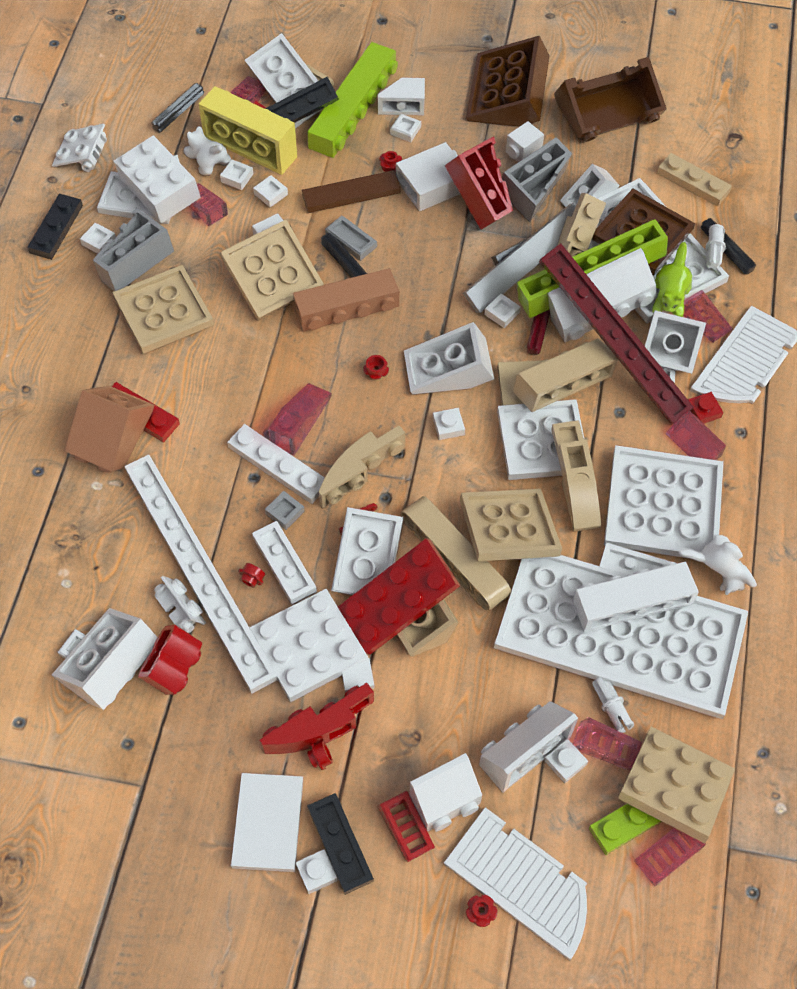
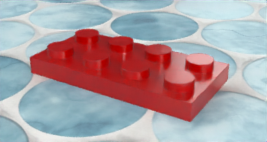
[338,538,460,655]

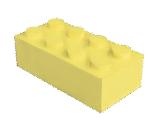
[199,86,297,175]

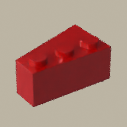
[445,136,513,230]

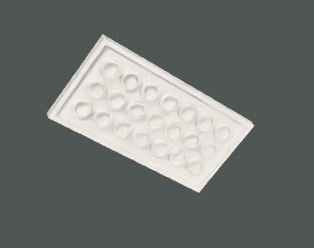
[494,555,748,719]

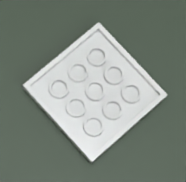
[604,445,724,559]

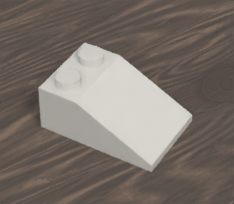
[404,322,494,394]

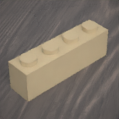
[513,338,618,412]

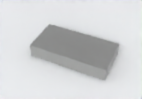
[325,216,377,261]

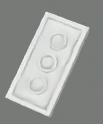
[245,33,322,128]

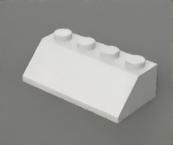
[548,248,656,343]

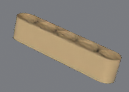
[400,496,511,611]

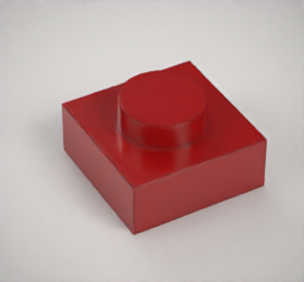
[688,391,724,426]

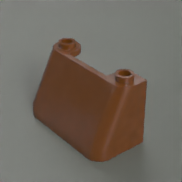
[554,57,667,142]

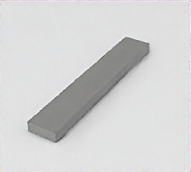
[463,203,576,313]

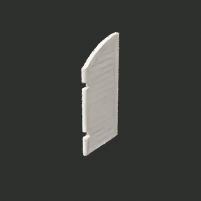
[690,306,797,404]
[444,807,587,961]

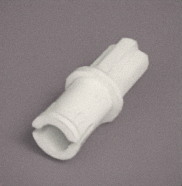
[705,224,726,270]
[592,677,634,734]

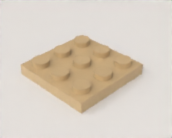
[220,220,324,320]
[112,265,214,354]
[460,489,562,561]
[618,727,735,843]

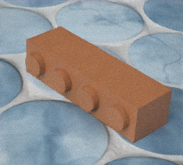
[293,268,400,332]

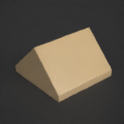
[398,599,458,656]

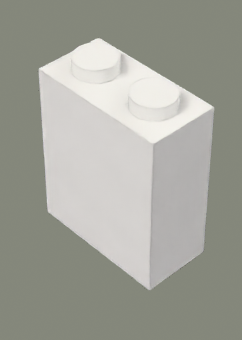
[396,142,460,212]

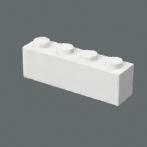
[573,562,699,632]

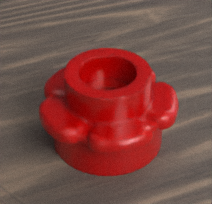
[379,151,402,172]
[363,355,389,380]
[238,563,266,588]
[307,741,333,770]
[466,894,498,927]

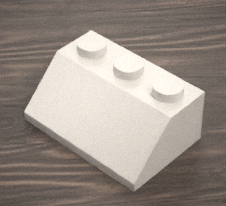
[52,608,157,710]
[479,701,578,793]

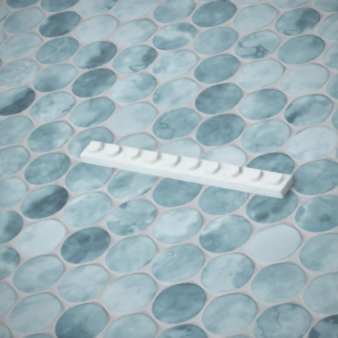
[124,455,278,694]

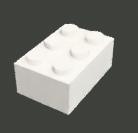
[114,135,201,224]

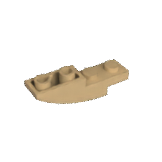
[557,193,606,257]
[551,420,601,532]
[319,426,406,508]

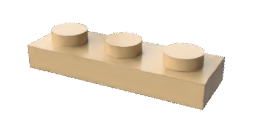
[657,153,732,206]

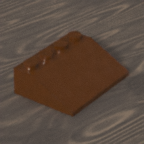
[466,35,550,127]

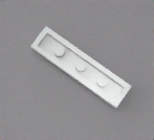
[227,424,325,504]

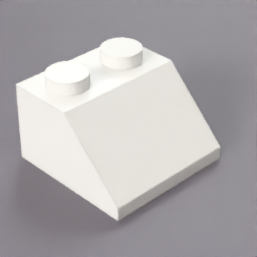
[645,311,706,374]
[409,753,482,832]

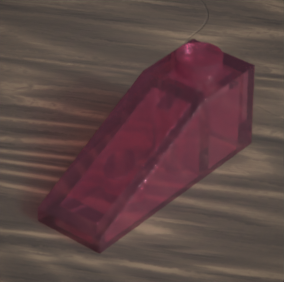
[268,383,332,456]

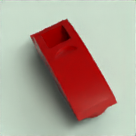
[259,682,374,754]

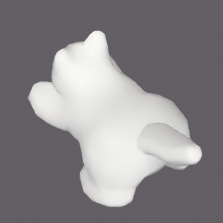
[183,126,231,176]
[679,535,757,595]

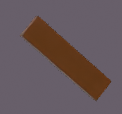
[302,170,401,213]

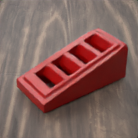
[377,791,435,862]

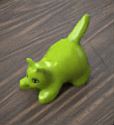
[652,242,692,317]

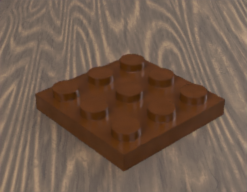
[591,188,695,276]

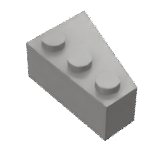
[502,137,572,222]
[93,208,174,292]

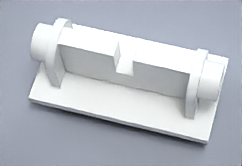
[154,576,206,633]

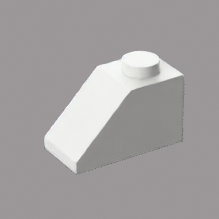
[378,78,425,115]
[560,164,620,207]

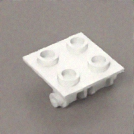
[52,124,107,172]

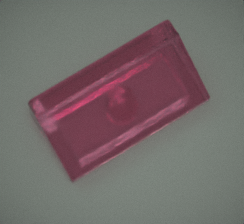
[666,411,726,460]

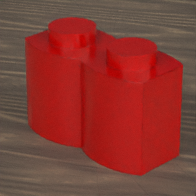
[138,624,202,695]

